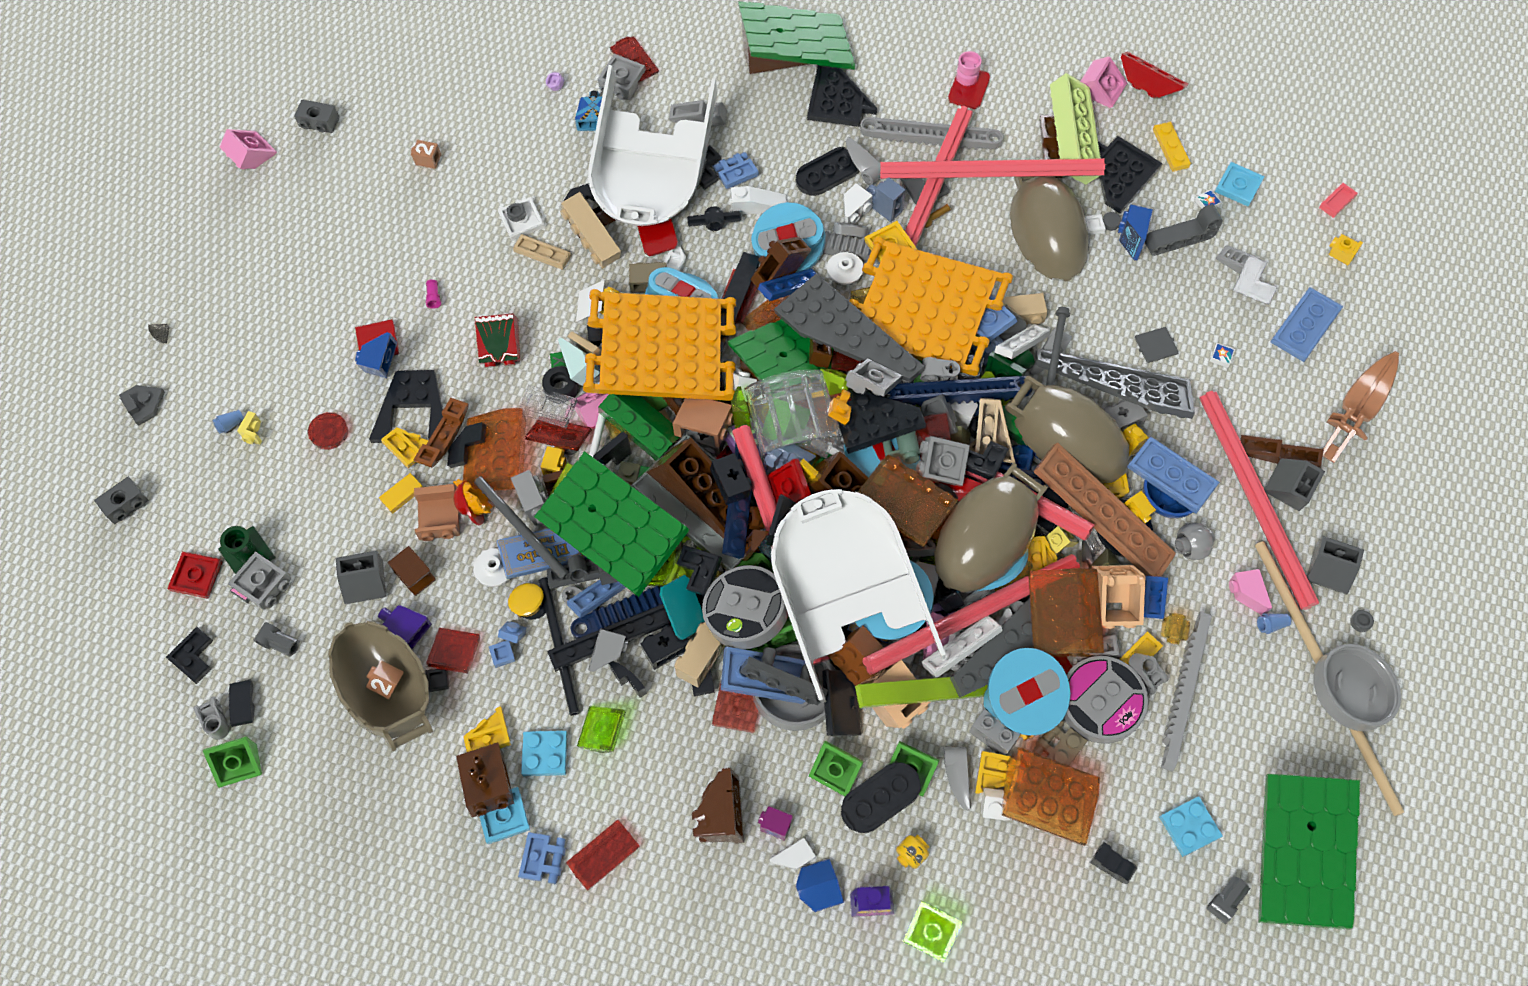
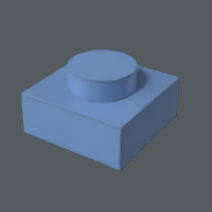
[498,621,526,644]
[489,640,516,668]

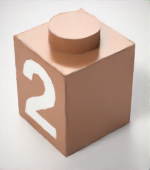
[411,140,441,169]
[366,660,404,699]

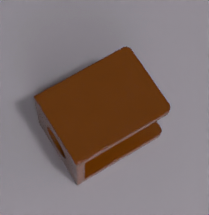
[387,546,436,596]

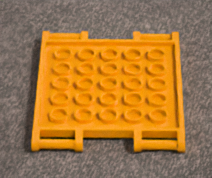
[849,237,1013,376]
[583,289,736,401]

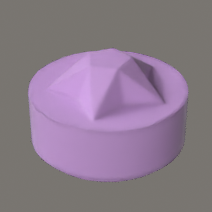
[546,72,564,91]

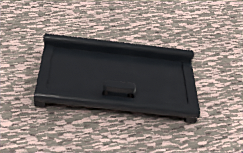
[822,669,861,736]

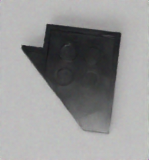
[807,65,878,127]
[1098,135,1163,214]
[837,388,926,454]

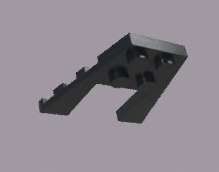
[369,370,443,443]

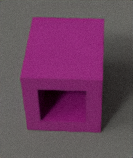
[758,806,793,841]

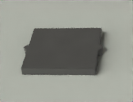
[1134,327,1179,363]

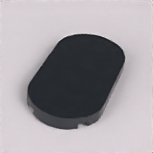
[795,147,860,196]
[841,763,921,833]

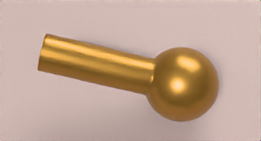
[924,204,951,228]

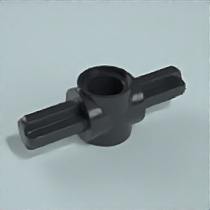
[687,206,742,231]

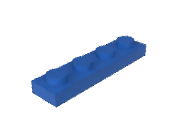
[758,269,816,301]

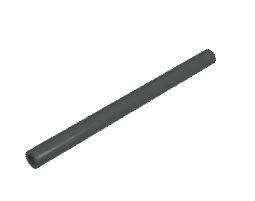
[474,476,570,580]

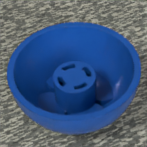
[1143,480,1194,519]

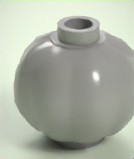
[1175,522,1215,560]

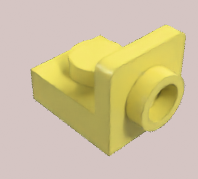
[237,411,262,445]
[1045,526,1079,554]

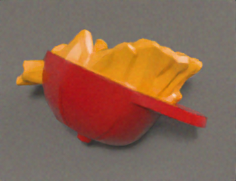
[453,479,493,526]

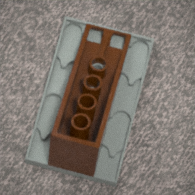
[631,434,766,571]

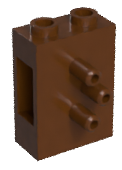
[750,237,811,289]
[456,742,515,818]

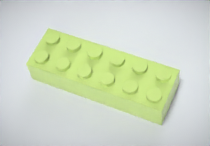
[1050,73,1100,185]

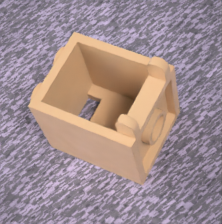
[1090,565,1145,629]
[858,660,930,729]

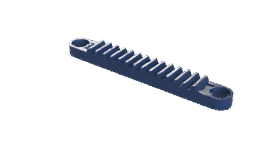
[878,376,1033,407]
[570,567,726,639]

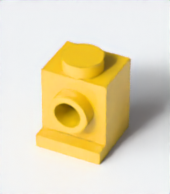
[1328,234,1363,266]
[1123,424,1149,457]
[540,446,567,475]
[1123,491,1156,524]

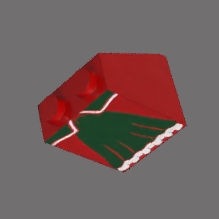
[474,313,520,368]

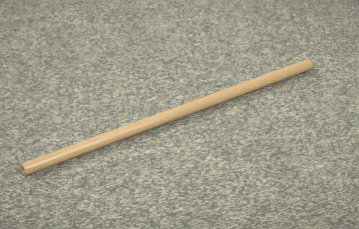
[1255,541,1405,817]

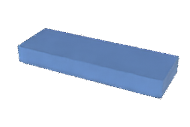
[567,580,626,618]

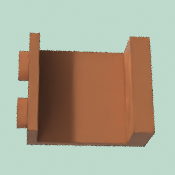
[673,398,735,447]
[414,484,460,541]

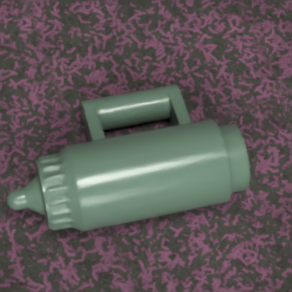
[882,431,920,464]

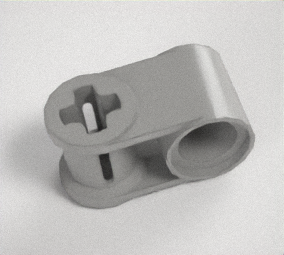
[920,357,960,382]
[1129,653,1168,695]
[193,696,229,740]

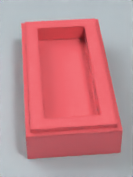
[1319,183,1358,218]

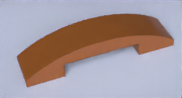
[413,398,469,468]

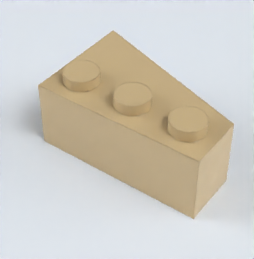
[975,398,1015,463]

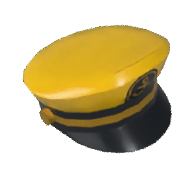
[508,583,546,620]

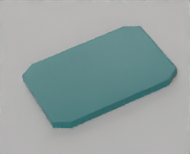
[660,575,705,640]

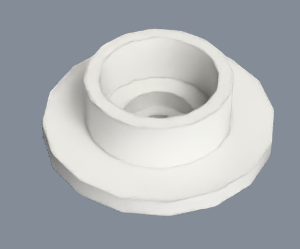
[827,252,863,285]
[473,548,509,587]

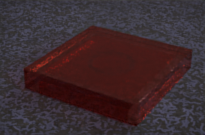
[426,627,480,674]
[712,683,758,733]

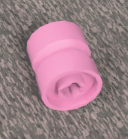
[956,51,982,86]

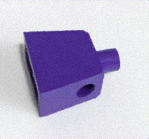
[378,605,432,649]

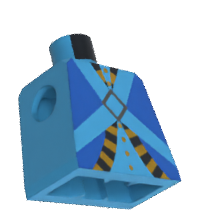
[575,91,602,131]

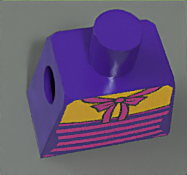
[850,886,894,917]

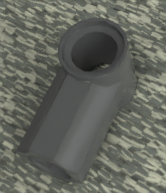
[253,622,299,657]
[1206,876,1250,924]

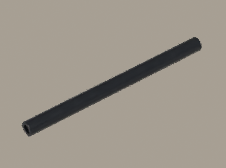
[539,577,580,716]

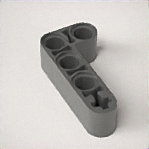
[1145,204,1223,256]

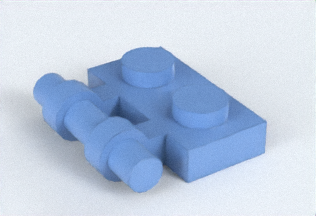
[713,152,759,190]
[518,832,566,884]

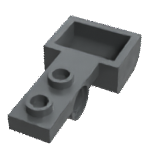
[547,555,618,589]

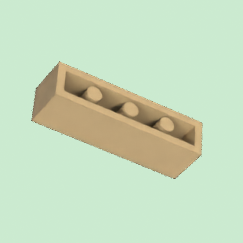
[560,192,621,269]
[1003,293,1047,325]
[674,622,725,688]

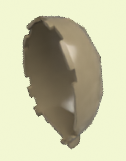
[1010,176,1089,281]
[1005,376,1129,484]
[934,463,1048,593]
[328,620,433,752]

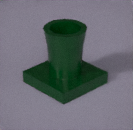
[985,350,1035,400]
[218,526,276,574]

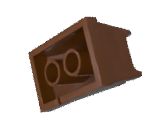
[692,768,744,844]

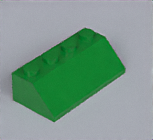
[598,394,681,461]

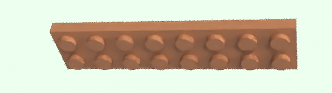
[1033,442,1176,577]

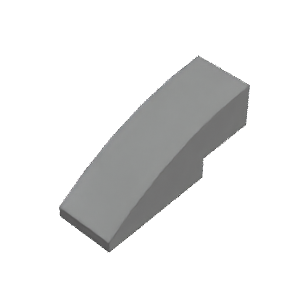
[669,100,727,126]

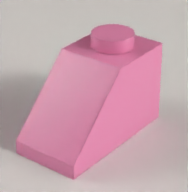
[1229,569,1272,615]

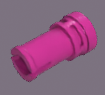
[426,279,441,309]

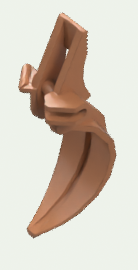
[1323,351,1399,463]

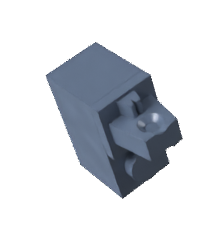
[866,177,906,222]
[764,437,816,469]

